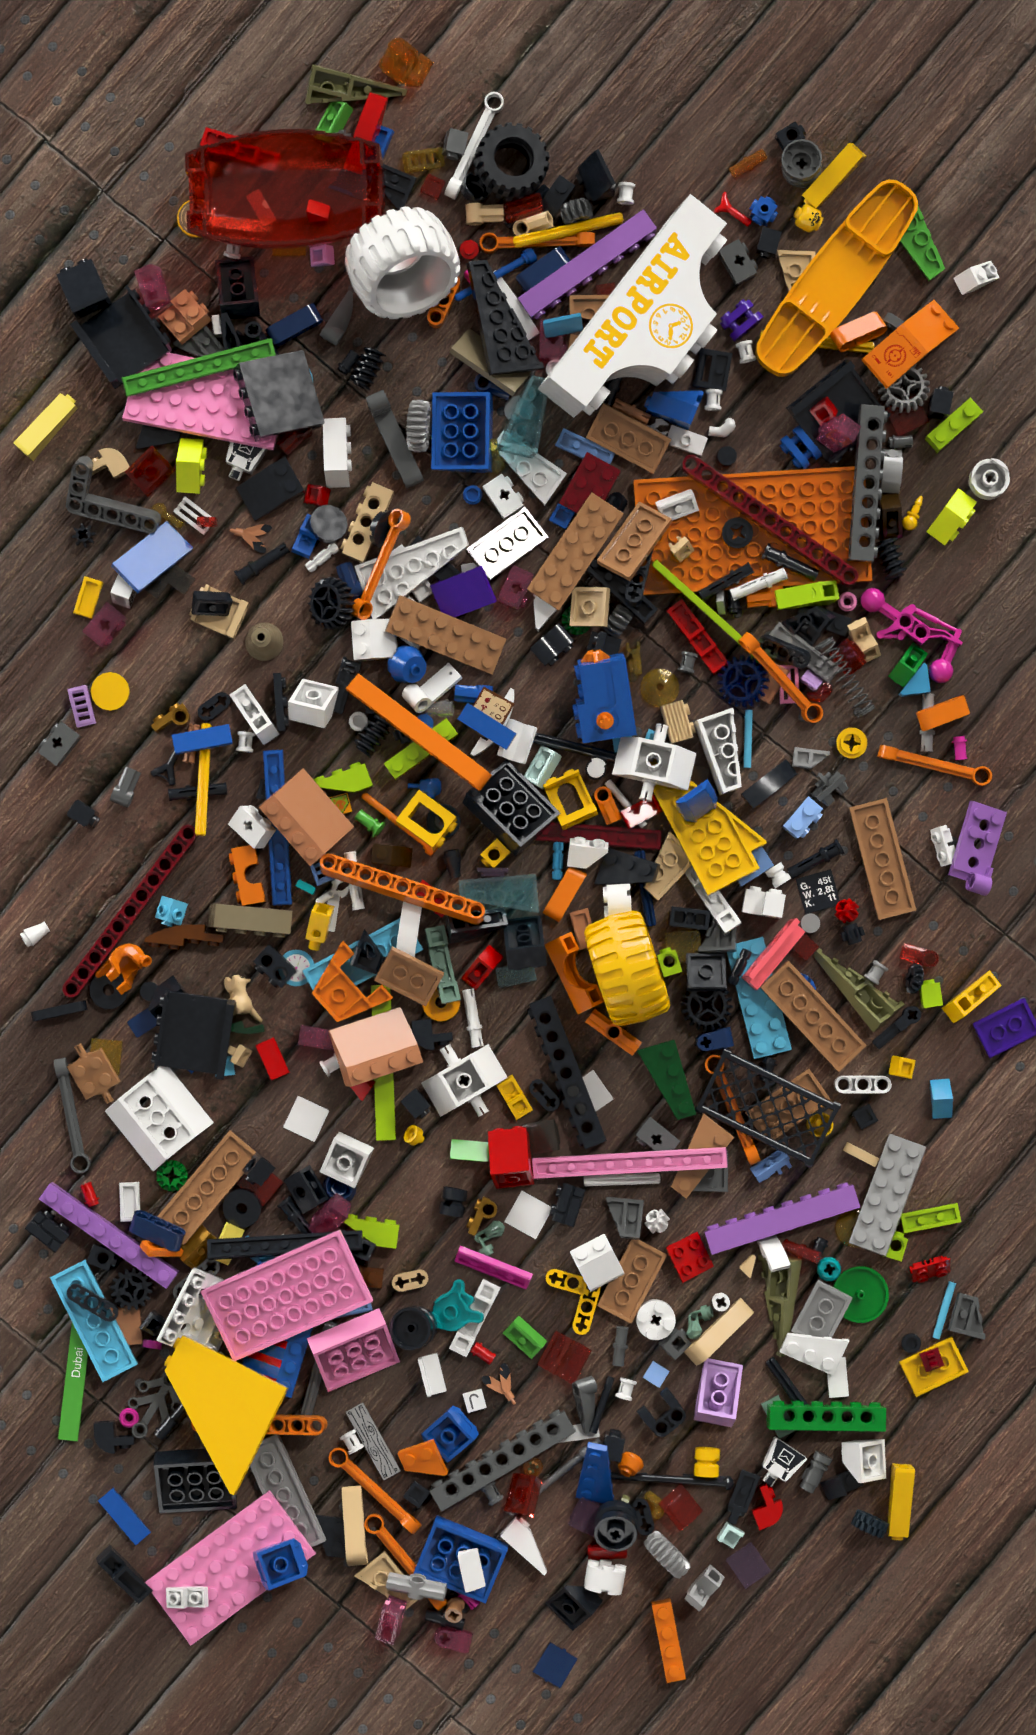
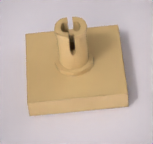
[569,587,610,627]

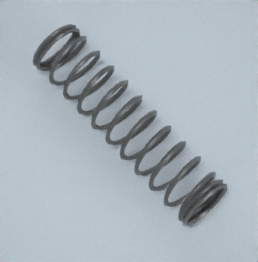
[815,637,875,718]

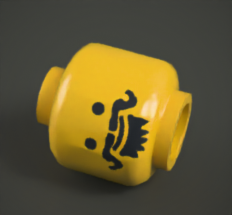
[793,204,823,233]

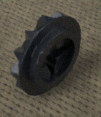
[722,517,753,549]
[905,963,924,994]

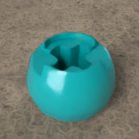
[817,1257,841,1282]

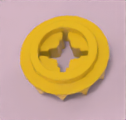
[836,728,867,759]

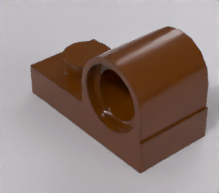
[358,1266,384,1288]

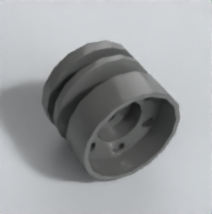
[781,139,822,188]

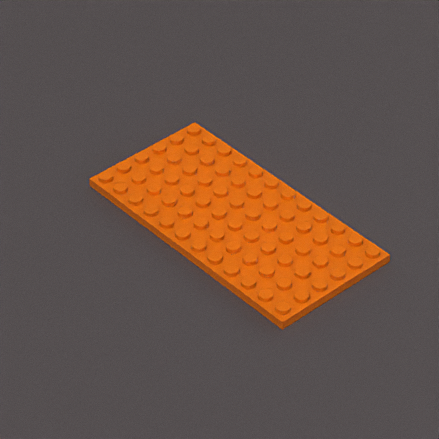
[633,466,872,596]

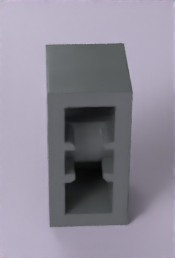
[718,239,758,287]
[38,721,82,767]
[635,1116,680,1151]

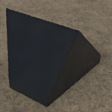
[350,929,386,974]

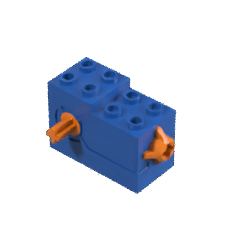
[572,649,637,743]

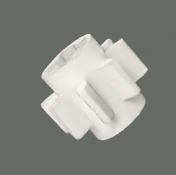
[644,1209,670,1234]

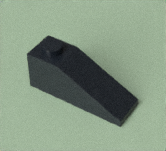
[533,175,575,221]
[445,908,508,944]

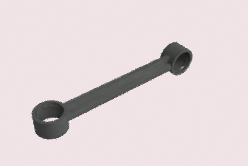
[54,1057,91,1173]
[294,1321,337,1429]

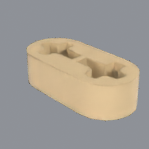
[843,1142,879,1167]
[392,1269,428,1291]

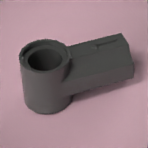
[110,767,141,808]

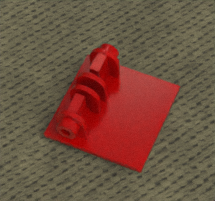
[666,1232,714,1283]
[909,1256,950,1283]

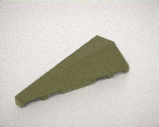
[305,64,407,104]
[813,948,905,1033]
[758,1254,802,1357]

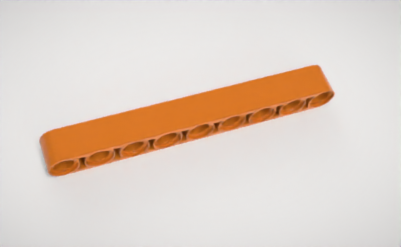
[346,674,492,791]
[320,854,485,925]

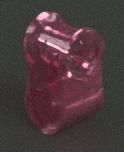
[434,1627,473,1653]

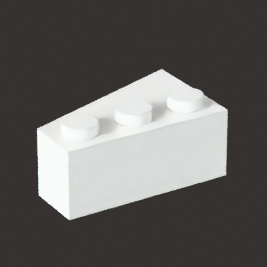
[323,418,352,488]

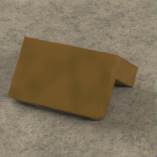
[179,1224,218,1269]

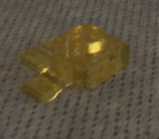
[626,641,642,676]

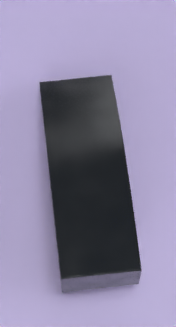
[741,759,797,810]
[96,1545,153,1604]

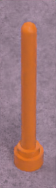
[361,793,438,857]

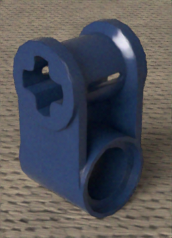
[696,1027,735,1051]

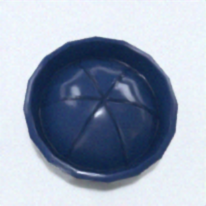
[323,1176,356,1205]

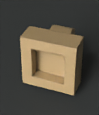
[669,536,694,563]
[228,1044,252,1068]

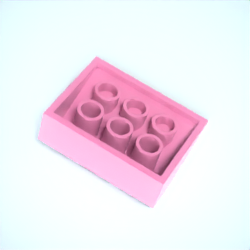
[307,1308,400,1392]

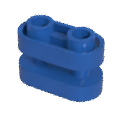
[779,426,822,469]

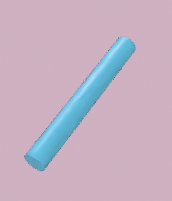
[743,710,753,768]
[932,1281,956,1339]

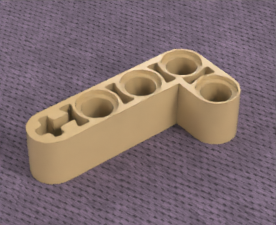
[684,1298,754,1366]
[342,1485,368,1566]

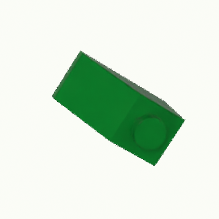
[888,643,928,688]

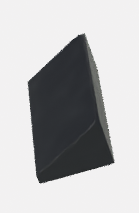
[191,591,233,616]

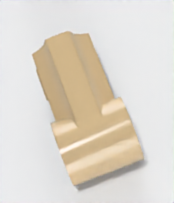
[466,203,504,226]
[513,211,553,236]

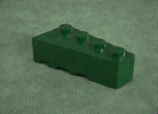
[637,1039,696,1120]

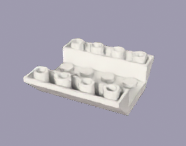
[105,1066,214,1171]
[156,1268,224,1352]

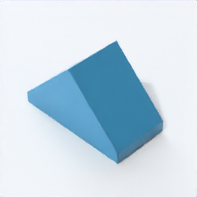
[898,663,931,697]
[930,1079,953,1119]

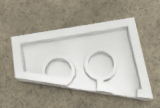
[780,1333,849,1375]

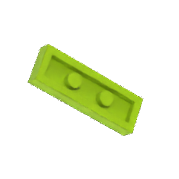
[901,1203,961,1233]

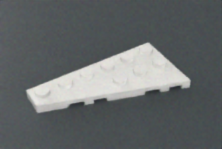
[354,527,469,619]

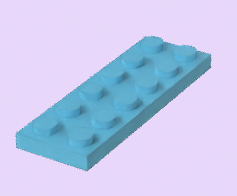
[302,918,423,1005]
[727,937,792,1059]
[50,1259,138,1382]

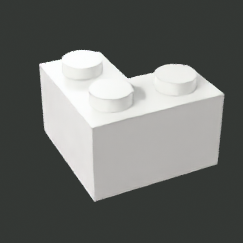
[741,886,786,919]

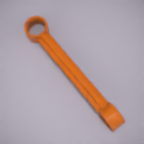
[480,232,595,254]
[351,509,411,620]
[738,632,823,723]
[877,745,992,786]
[705,1055,761,1166]
[329,1447,422,1534]
[364,1513,448,1611]

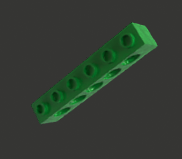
[767,1401,886,1432]

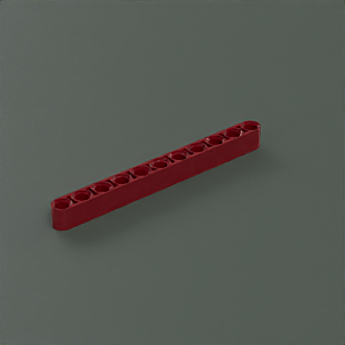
[682,455,858,587]
[63,825,198,998]

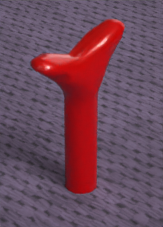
[713,192,752,227]

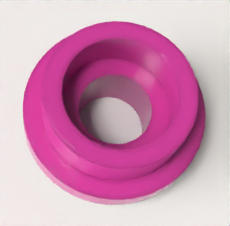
[119,1408,139,1428]

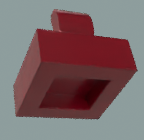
[919,1347,945,1372]

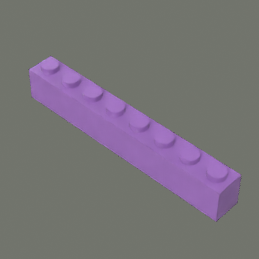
[518,209,657,320]
[39,1182,179,1289]
[704,1182,860,1255]

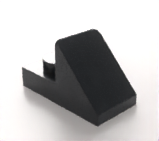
[820,1470,864,1500]

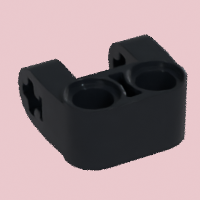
[637,1387,686,1437]

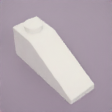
[230,684,279,745]
[500,1517,547,1575]

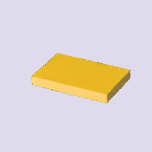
[899,1336,969,1397]

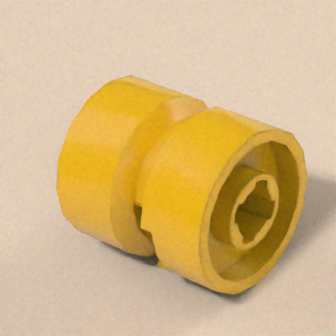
[806,1111,833,1137]
[694,1447,720,1478]

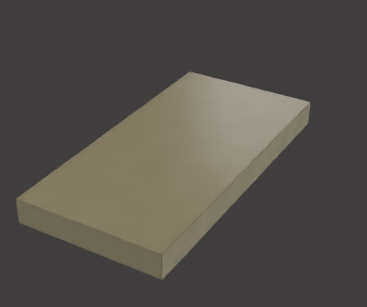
[449,328,532,396]

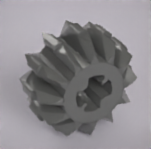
[560,198,593,225]
[603,605,633,638]

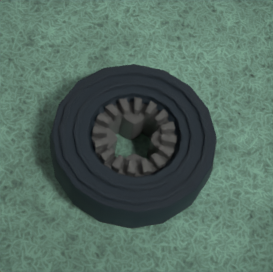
[426,804,461,838]

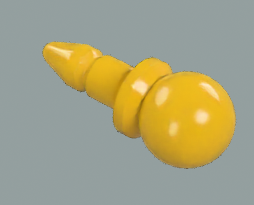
[902,496,923,531]

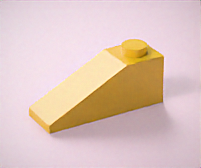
[942,970,1002,1024]

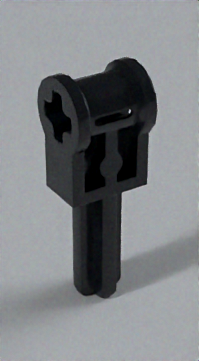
[333,656,362,714]
[872,1006,921,1049]

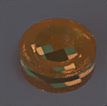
[523,1457,543,1477]

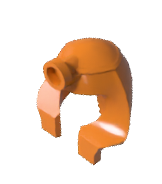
[95,943,152,995]

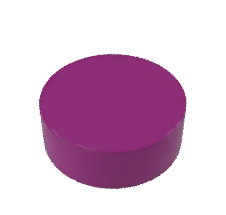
[142,1339,162,1350]

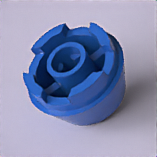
[388,646,427,683]

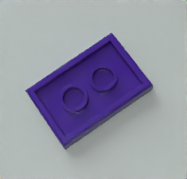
[430,565,497,617]
[972,998,1036,1058]

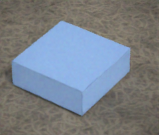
[643,1361,670,1388]

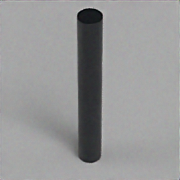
[589,1376,615,1434]

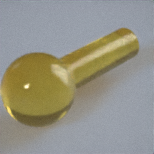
[490,438,505,473]
[151,503,184,529]

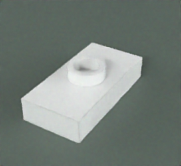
[667,425,708,457]

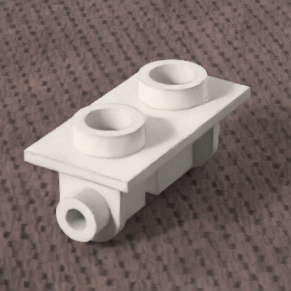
[930,825,955,867]

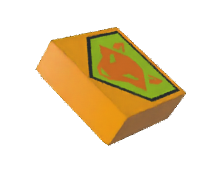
[329,793,352,814]

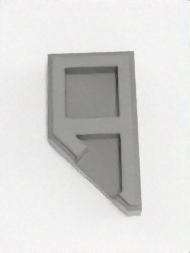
[792,747,830,769]

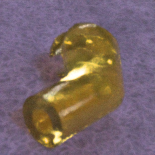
[644,1490,664,1520]

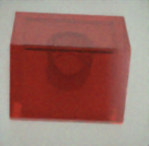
[125,445,175,497]
[504,1473,543,1518]

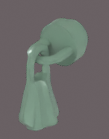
[475,1221,505,1256]
[686,1305,714,1339]

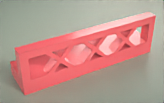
[741,918,805,990]

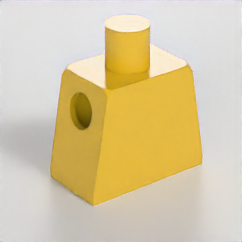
[305,902,335,951]

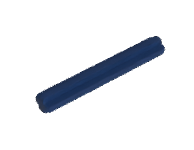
[634,850,656,927]

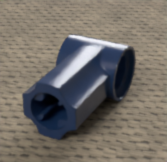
[474,374,510,400]
[336,562,363,601]

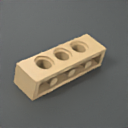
[340,482,394,563]

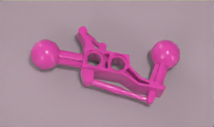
[861,588,963,683]

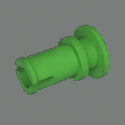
[354,809,385,838]

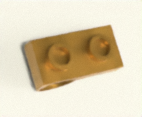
[151,703,191,733]
[466,1196,497,1236]

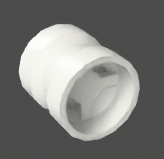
[765,862,791,888]

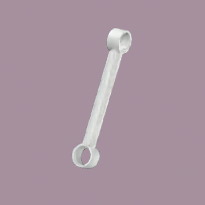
[444,92,504,200]

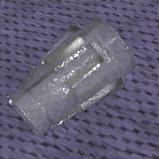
[425,699,454,718]

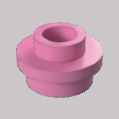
[838,592,857,611]

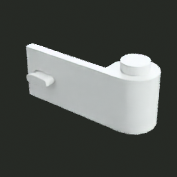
[402,663,462,713]

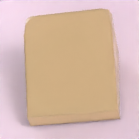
[739,1254,756,1278]

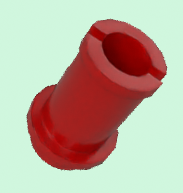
[80,1182,99,1208]
[470,1342,496,1365]

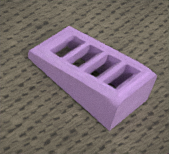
[67,685,96,728]

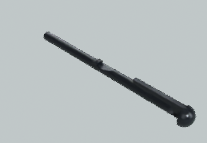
[579,1470,734,1491]

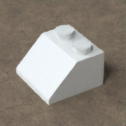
[351,619,398,661]
[288,679,339,728]
[320,1132,374,1188]
[570,1234,625,1292]

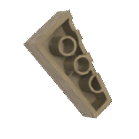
[208,904,292,938]

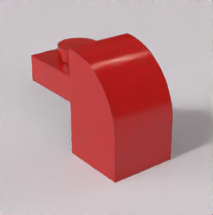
[751,1483,783,1530]

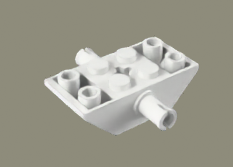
[612,724,696,802]
[421,1044,508,1117]

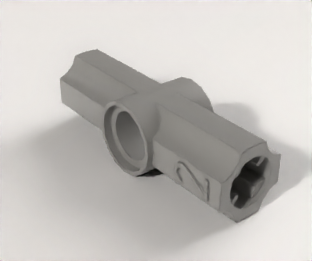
[386,1572,447,1601]

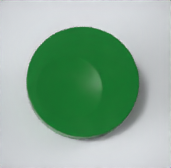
[833,1266,889,1323]

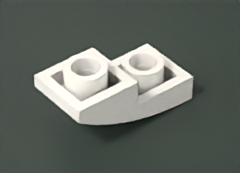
[757,1235,790,1272]
[166,1586,209,1609]

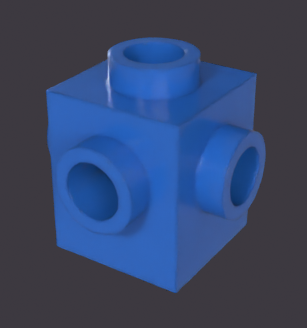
[750,196,778,227]

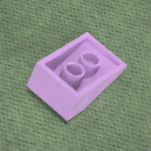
[693,1358,743,1427]

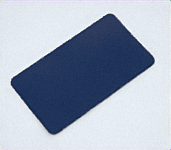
[127,1007,157,1038]

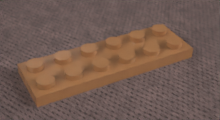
[527,492,624,611]
[385,595,506,675]
[849,798,916,920]
[760,960,867,1072]
[157,1130,256,1245]

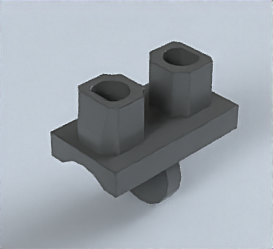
[811,771,848,806]

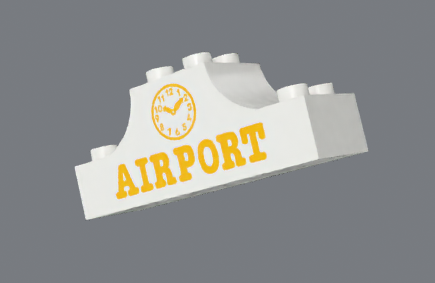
[538,194,727,418]

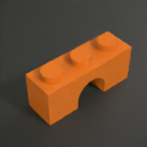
[229,845,266,906]

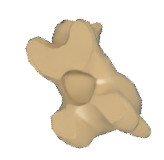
[224,975,263,1022]

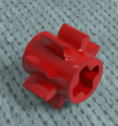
[834,898,859,923]

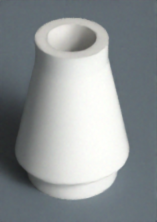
[20,922,50,947]

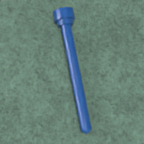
[454,247,537,301]

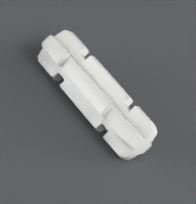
[305,543,339,572]

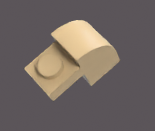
[92,448,132,480]
[847,617,881,664]

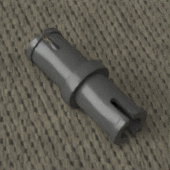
[612,1326,629,1366]

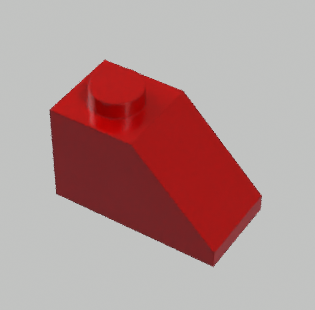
[461,945,503,990]

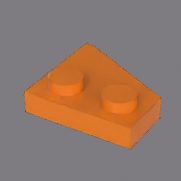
[397,1439,448,1476]

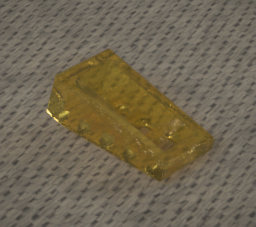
[402,147,445,173]

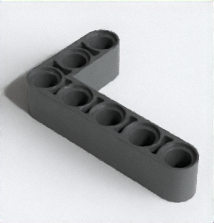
[365,390,424,489]
[66,456,162,533]

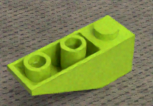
[774,580,840,610]
[313,762,373,793]
[341,1214,400,1249]

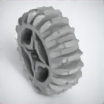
[878,364,930,413]
[406,400,431,452]
[644,1531,691,1579]

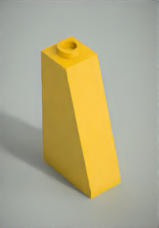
[802,143,867,208]
[887,1463,915,1540]

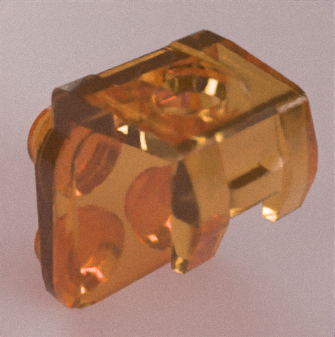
[379,38,433,87]

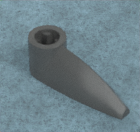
[320,291,353,346]
[572,1376,597,1434]

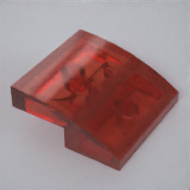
[537,1331,592,1384]

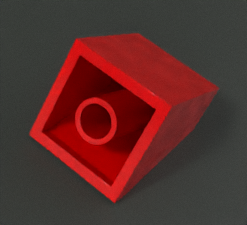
[488,1126,534,1189]

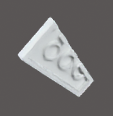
[492,430,567,506]

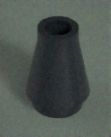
[442,849,461,878]

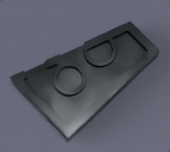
[595,848,660,885]

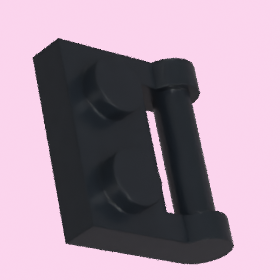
[692,348,733,392]

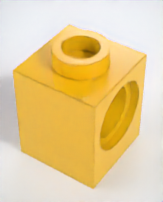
[480,839,511,869]

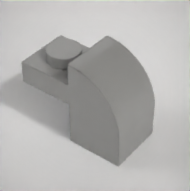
[880,449,903,494]
[684,1565,725,1611]

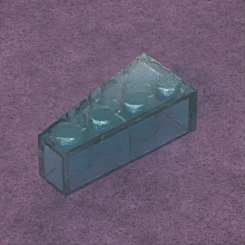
[495,375,547,459]
[459,874,539,913]

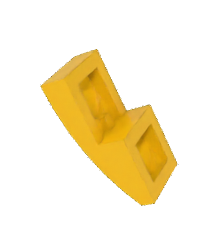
[496,1075,533,1120]

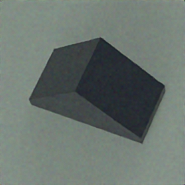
[139,1310,167,1338]

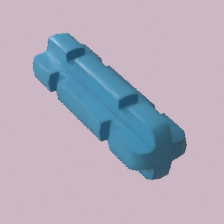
[552,842,564,880]

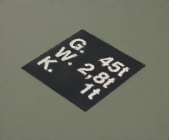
[796,869,840,914]

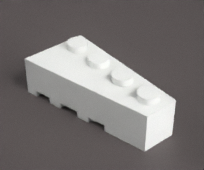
[694,708,742,795]

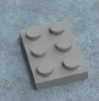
[791,1280,853,1338]

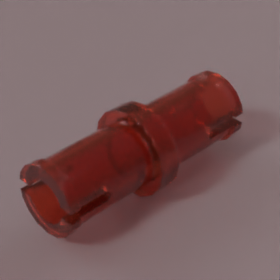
[782,1239,822,1264]

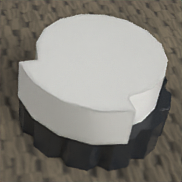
[585,758,606,780]

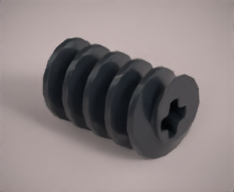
[350,347,387,391]
[875,538,907,581]
[354,714,394,758]

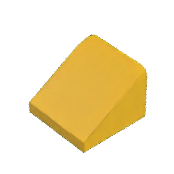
[889,1055,916,1079]

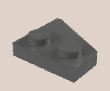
[173,325,225,357]
[606,1197,644,1240]
[948,1292,985,1340]

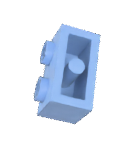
[782,796,823,839]

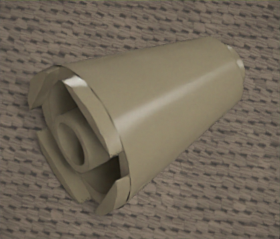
[245,622,284,661]

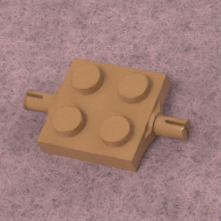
[67,1043,120,1104]

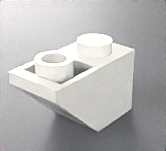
[954,261,1000,295]
[567,837,609,869]

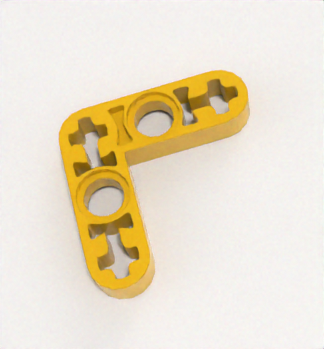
[546,1269,601,1335]

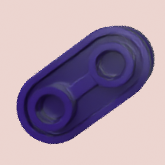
[720,299,764,342]

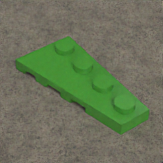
[900,207,945,281]

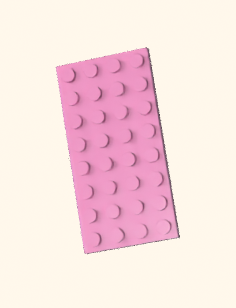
[122,353,277,450]
[200,1230,373,1361]
[145,1490,316,1646]

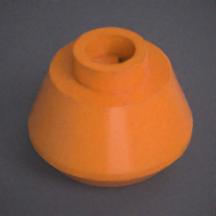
[618,1452,644,1477]

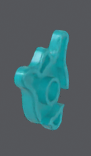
[432,1279,484,1332]

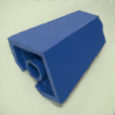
[644,390,704,430]

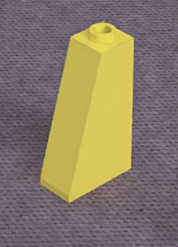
[14,393,78,461]

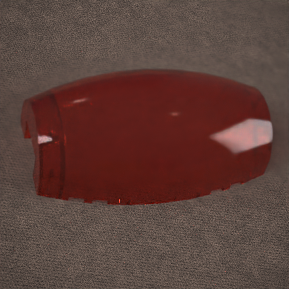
[185,129,385,249]

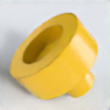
[404,1125,424,1146]

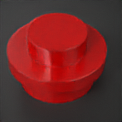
[460,240,479,260]

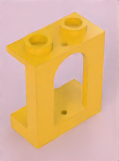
[543,769,598,830]
[396,790,457,851]

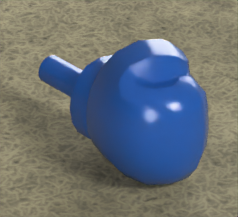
[408,778,442,799]

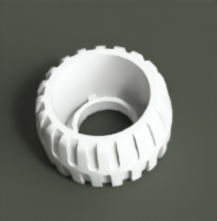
[345,207,460,319]

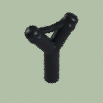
[151,750,180,786]

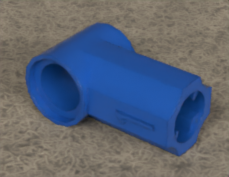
[454,684,493,703]

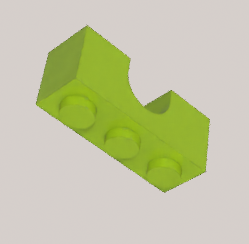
[925,397,983,453]

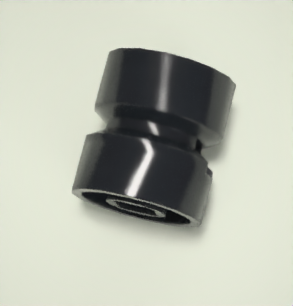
[439,1186,468,1218]

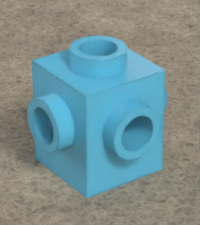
[155,896,188,927]

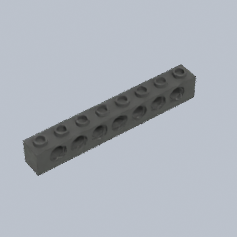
[848,404,888,563]
[429,1409,576,1512]

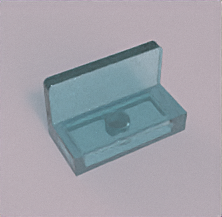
[495,966,537,988]

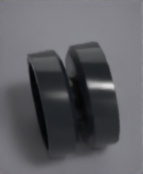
[389,1306,437,1350]
[594,1500,638,1552]

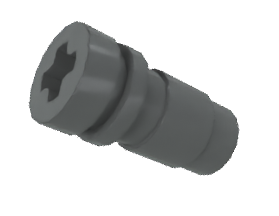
[800,1450,833,1493]

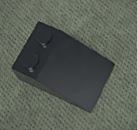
[575,149,616,206]
[215,256,260,319]
[236,457,305,521]
[503,915,547,970]

